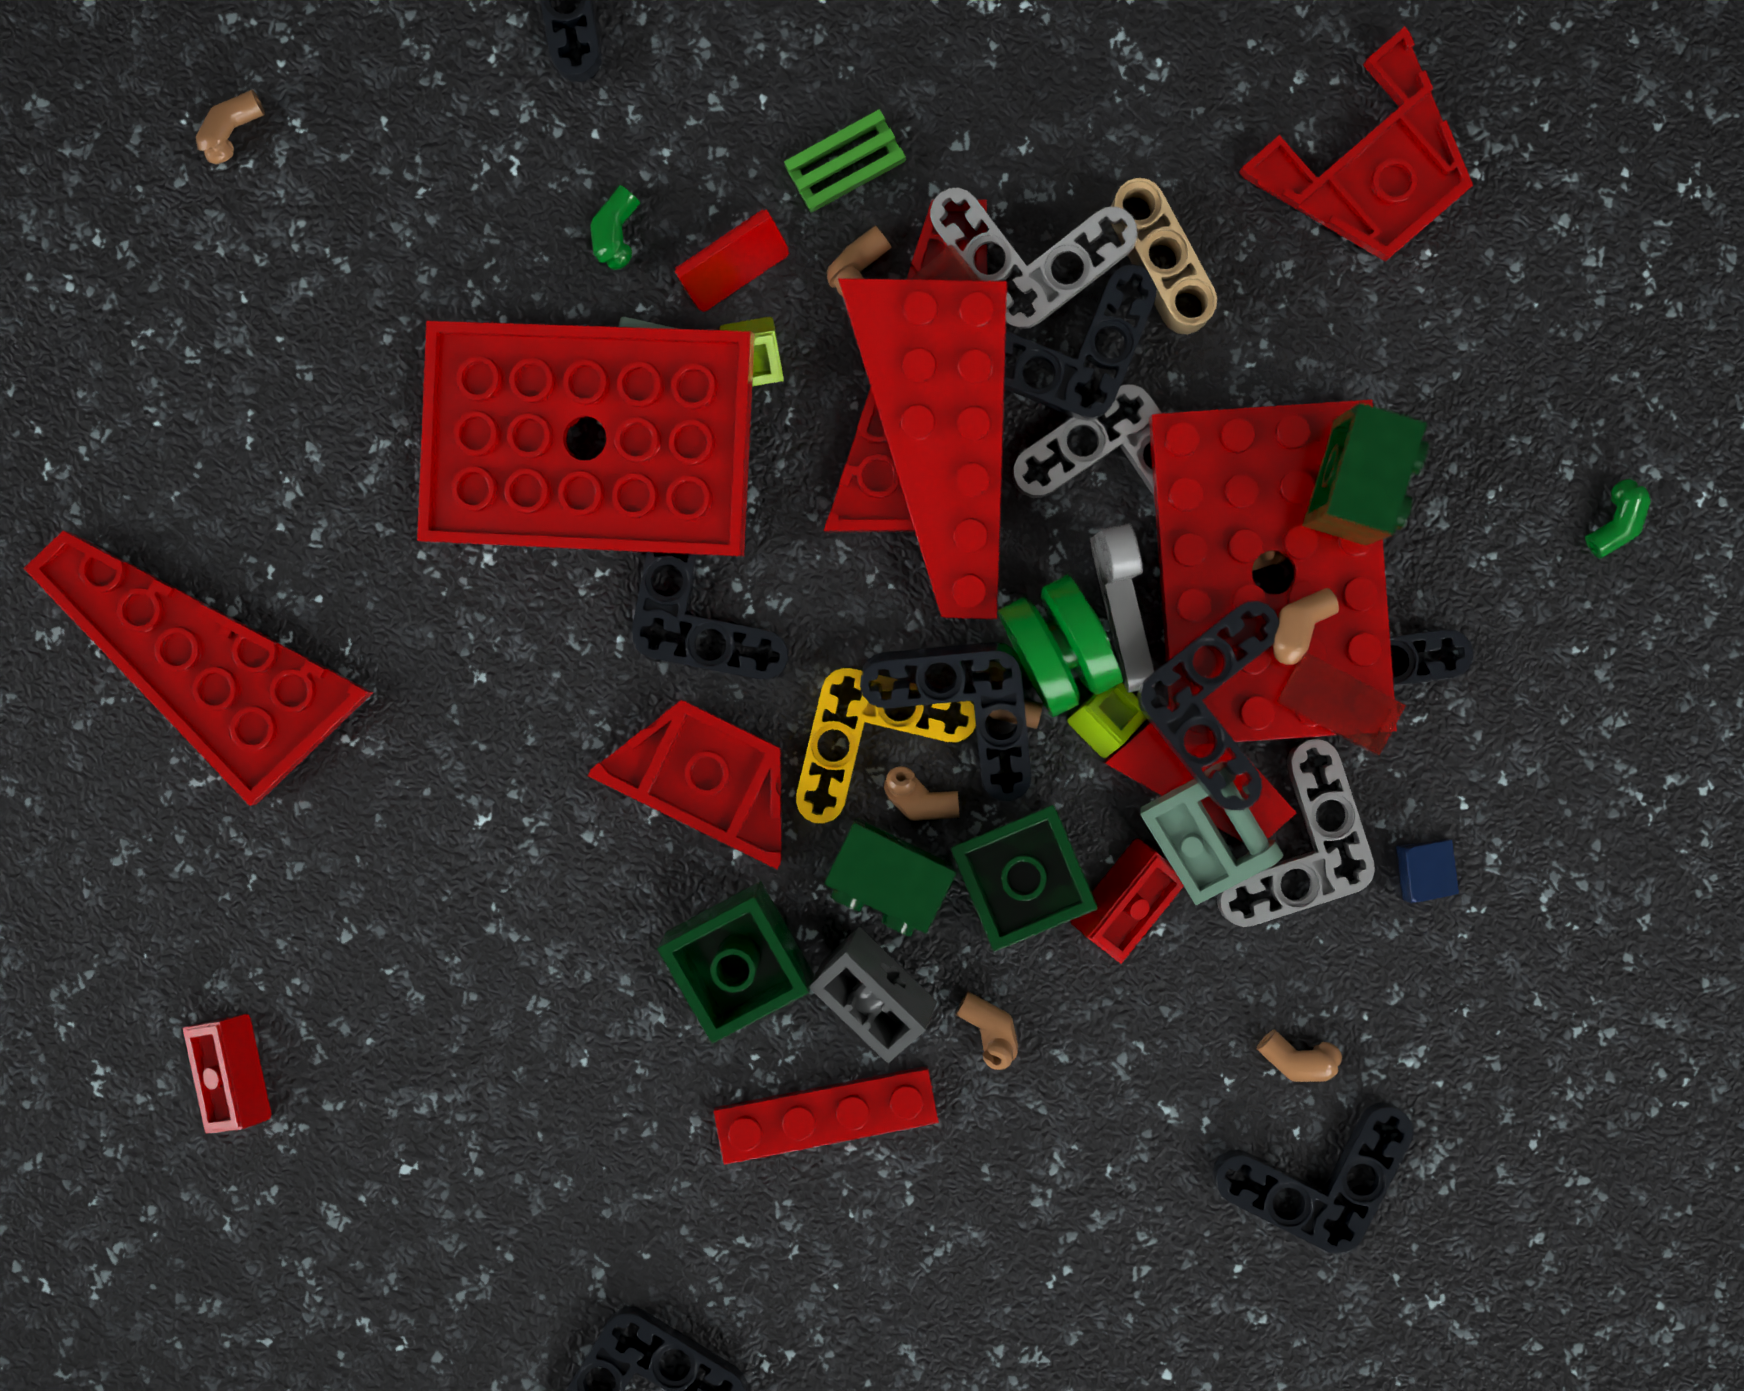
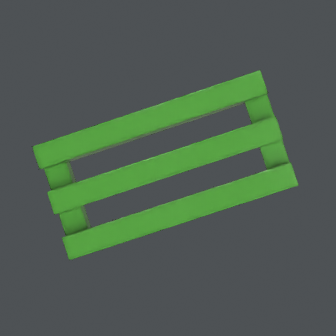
[784,109,906,213]

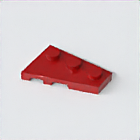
[1103,704,1296,843]

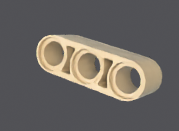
[1111,178,1217,334]

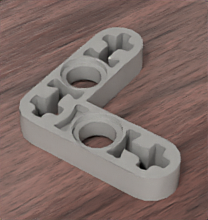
[930,188,1138,329]
[1012,385,1161,498]
[1091,523,1156,693]
[1217,739,1375,927]

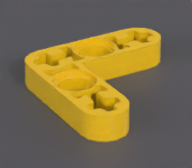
[796,668,976,823]

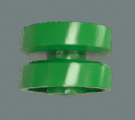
[998,575,1123,717]

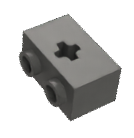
[809,927,937,1063]

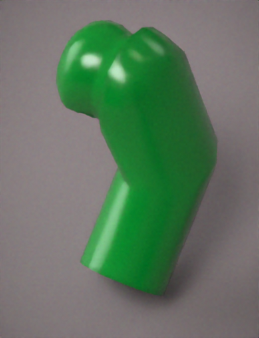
[590,185,641,270]
[1585,479,1651,559]

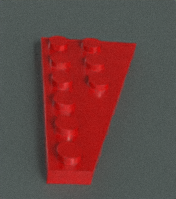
[24,531,374,806]

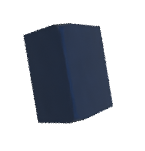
[1396,839,1459,903]

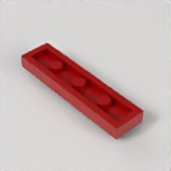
[713,1066,939,1165]

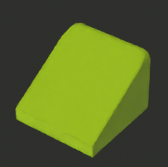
[720,317,784,386]
[1067,683,1147,758]

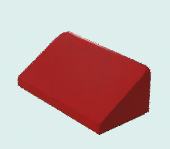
[674,209,789,312]
[1070,839,1184,964]
[183,1014,271,1134]

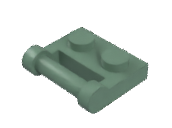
[1140,761,1283,905]

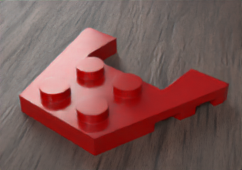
[1239,26,1473,262]

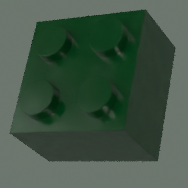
[1302,402,1429,545]
[950,804,1098,952]
[824,817,956,937]
[657,881,814,1044]

